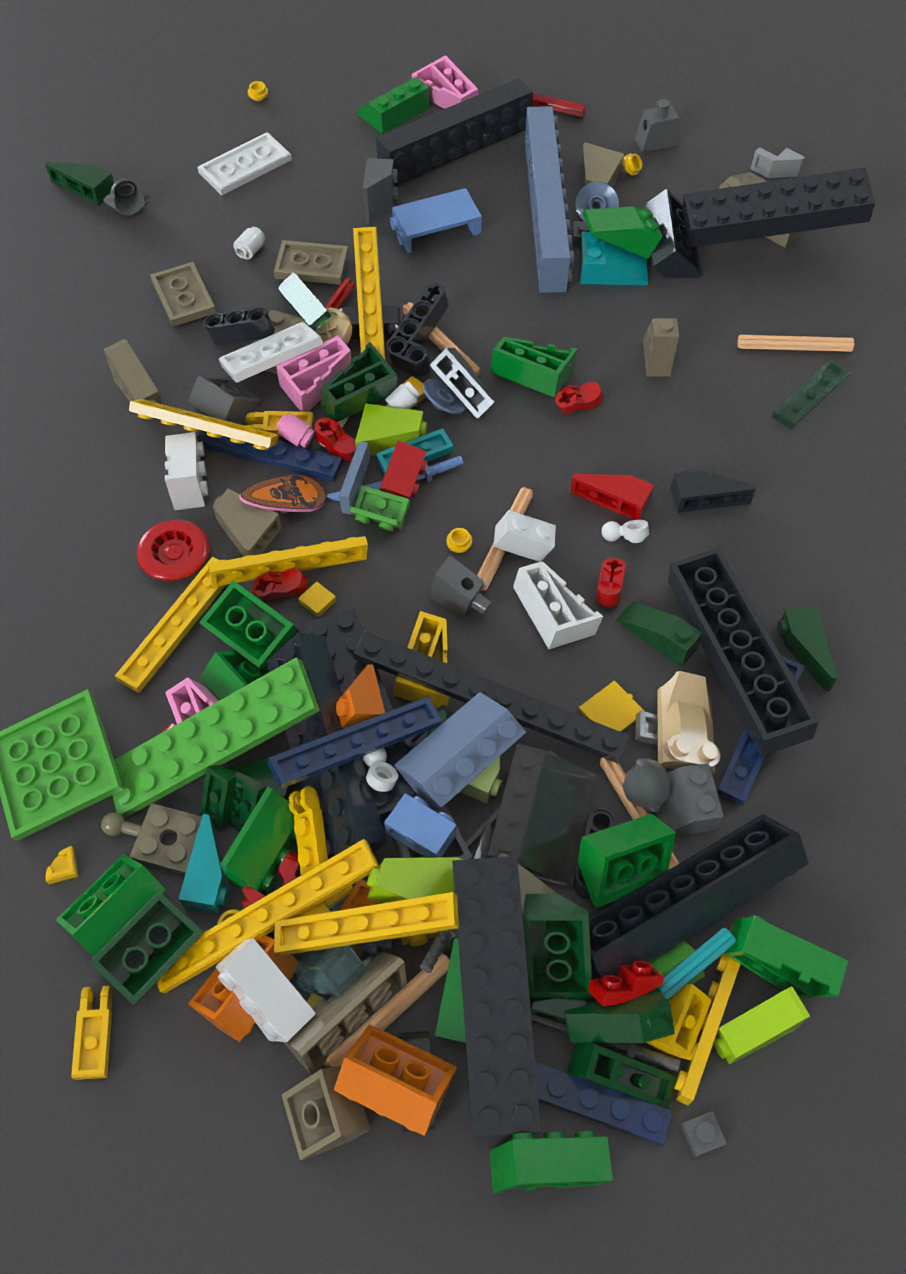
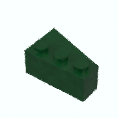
[321,342,397,422]

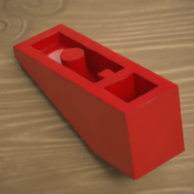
[570,474,654,520]

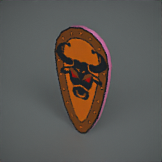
[239,474,327,514]

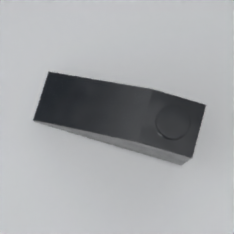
[670,471,756,513]

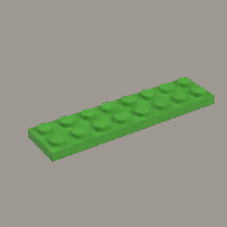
[112,657,320,818]

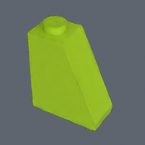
[355,404,427,456]
[366,857,463,904]
[713,986,810,1065]

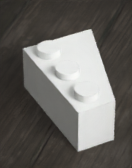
[165,432,208,510]
[513,561,603,649]
[216,938,316,1042]

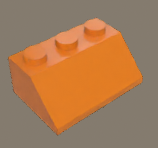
[188,936,300,1042]
[334,1024,457,1136]

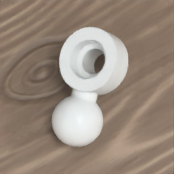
[601,520,649,543]
[363,748,398,792]

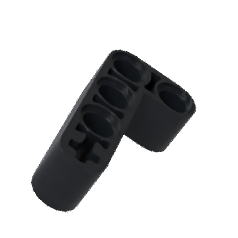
[386,282,449,376]

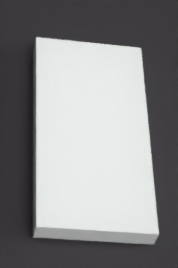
[198,132,292,195]
[219,322,323,383]

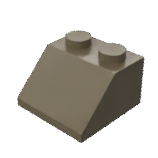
[281,1066,371,1160]

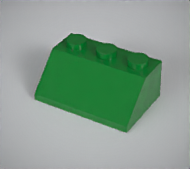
[357,77,430,134]
[199,580,301,669]
[200,651,269,700]
[220,787,297,895]
[578,814,676,907]
[55,854,166,957]

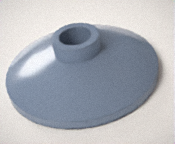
[575,182,619,221]
[423,379,466,414]

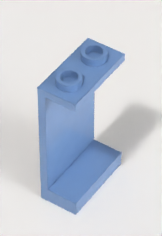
[390,188,482,253]

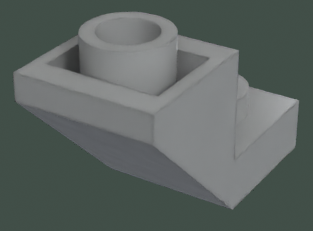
[751,147,805,178]

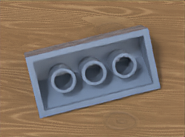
[394,692,526,810]

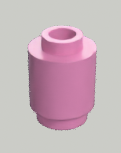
[276,413,315,448]

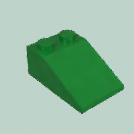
[583,206,663,259]

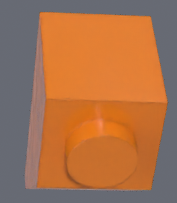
[336,664,385,728]

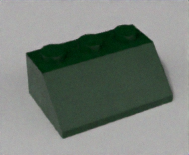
[89,891,204,1006]
[523,894,593,998]

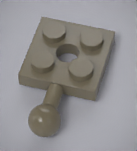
[101,803,202,875]

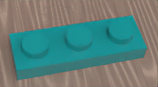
[376,429,454,475]

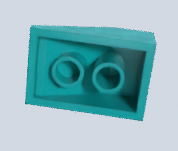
[579,232,648,285]

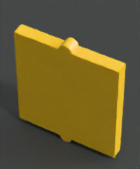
[578,680,644,732]

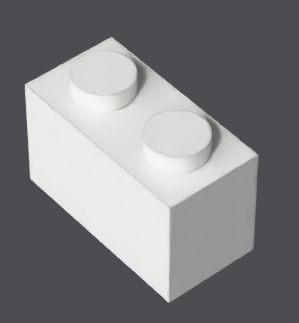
[494,510,556,562]

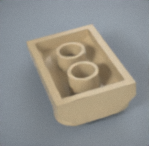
[657,671,720,775]

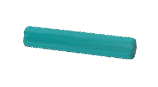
[658,928,736,1000]

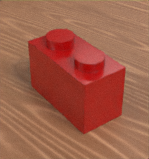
[379,440,428,499]

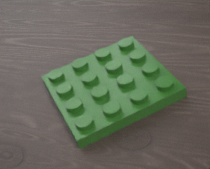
[0,689,124,841]

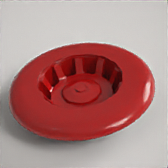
[136,520,210,581]

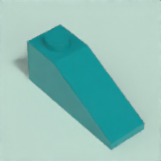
[178,814,229,915]

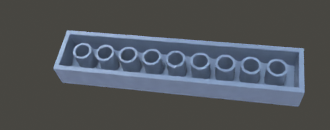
[525,107,574,293]

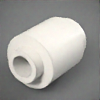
[233,227,265,260]
[385,381,421,409]

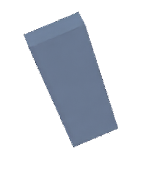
[339,442,371,514]

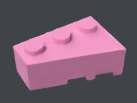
[411,55,479,109]
[276,336,351,412]
[165,678,219,724]

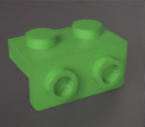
[349,485,411,532]

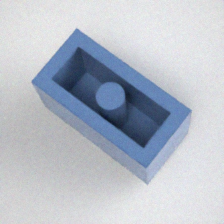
[384,794,456,858]

